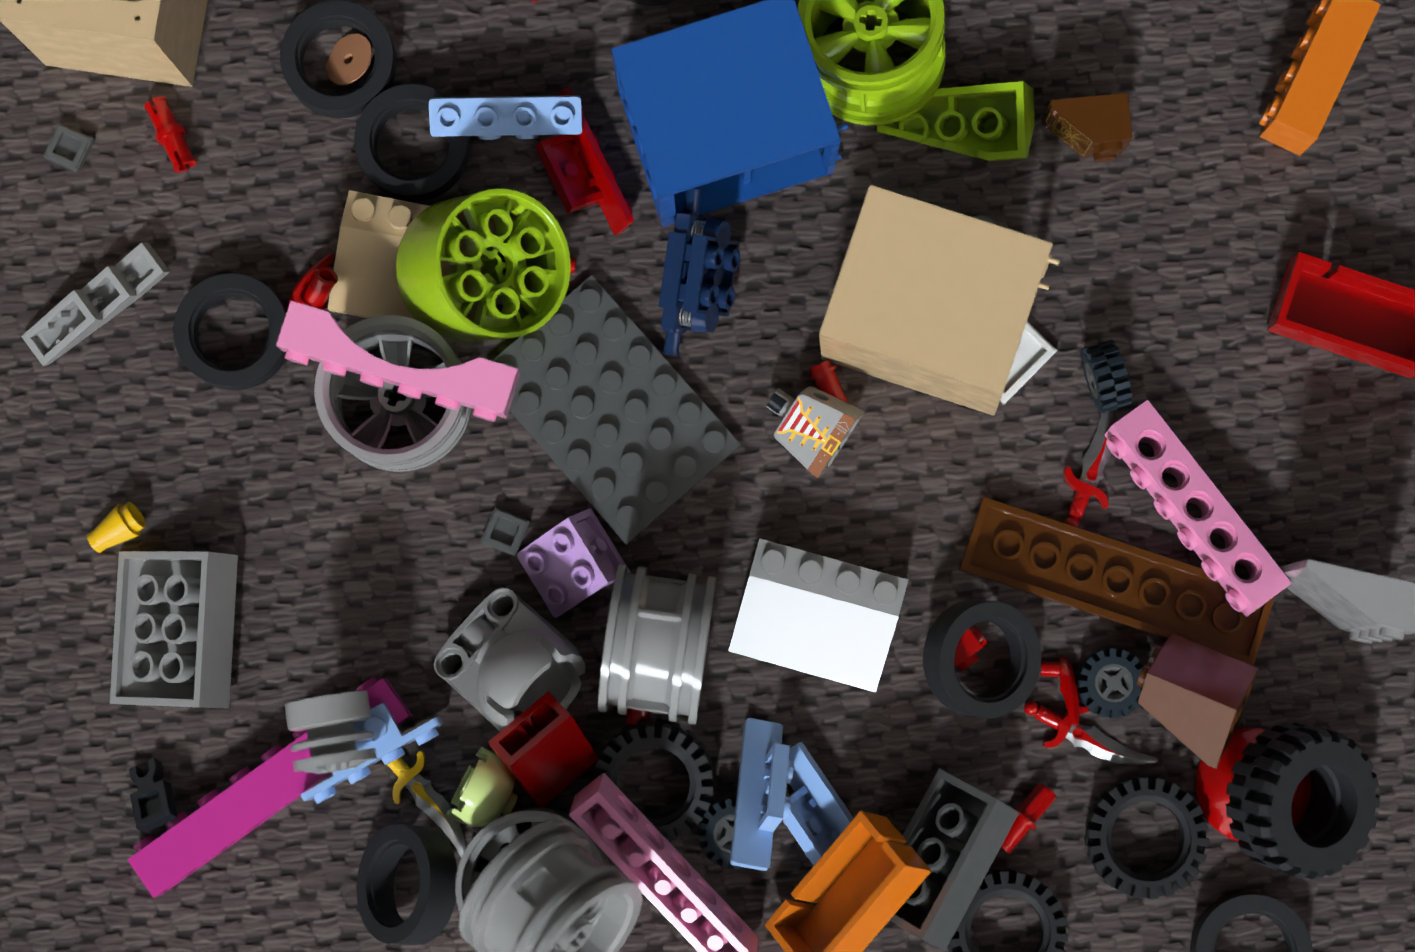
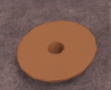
[325,34,372,85]

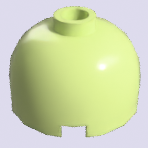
[447,747,518,827]

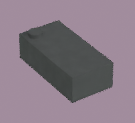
[890,769,1019,951]

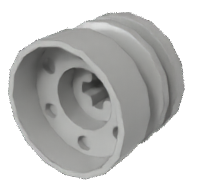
[284,691,377,774]

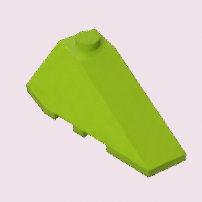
[877,81,1035,161]

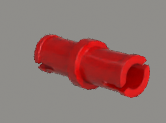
[144,96,197,173]

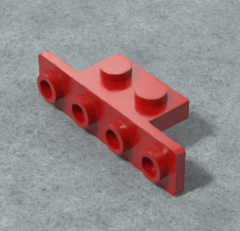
[535,87,634,235]

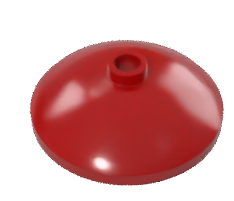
[1195,728,1311,841]

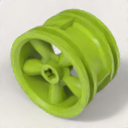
[798,0,946,125]

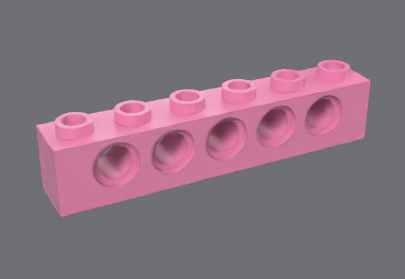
[1104,400,1292,617]
[569,772,759,952]

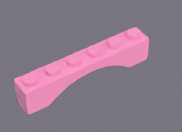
[276,301,521,422]

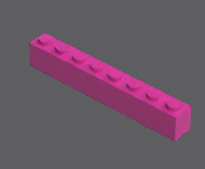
[127,677,413,898]

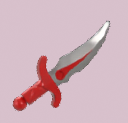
[1063,411,1115,528]
[1024,700,1158,766]

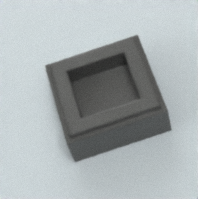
[43,123,95,173]
[480,507,530,557]

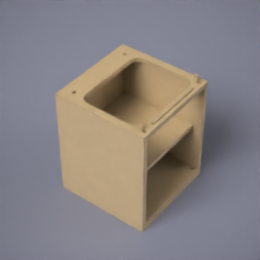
[0,0,208,87]
[819,185,1060,416]

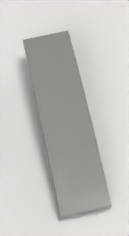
[21,242,170,366]

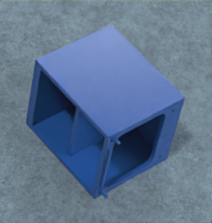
[611,0,848,227]

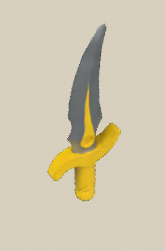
[387,751,466,858]

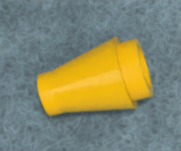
[86,502,146,553]

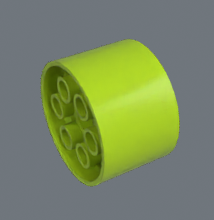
[396,189,571,343]

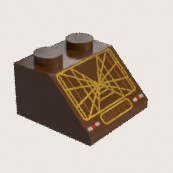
[1042,93,1133,163]

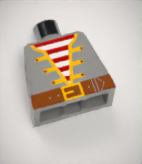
[766,386,865,478]

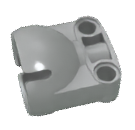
[434,588,586,731]

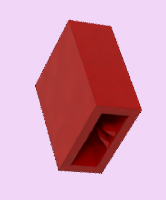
[488,691,599,808]

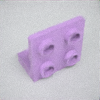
[517,508,630,618]

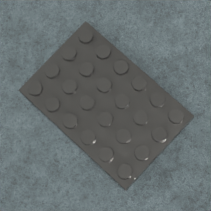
[492,275,741,545]

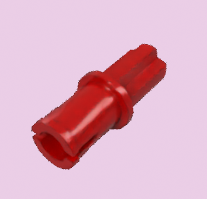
[1001,783,1056,855]

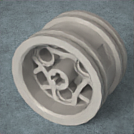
[459,820,643,952]

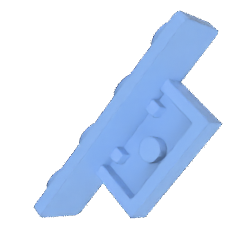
[429,95,582,140]
[301,702,444,804]
[730,718,794,871]
[783,742,854,866]

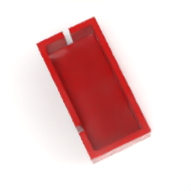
[1266,252,1415,379]

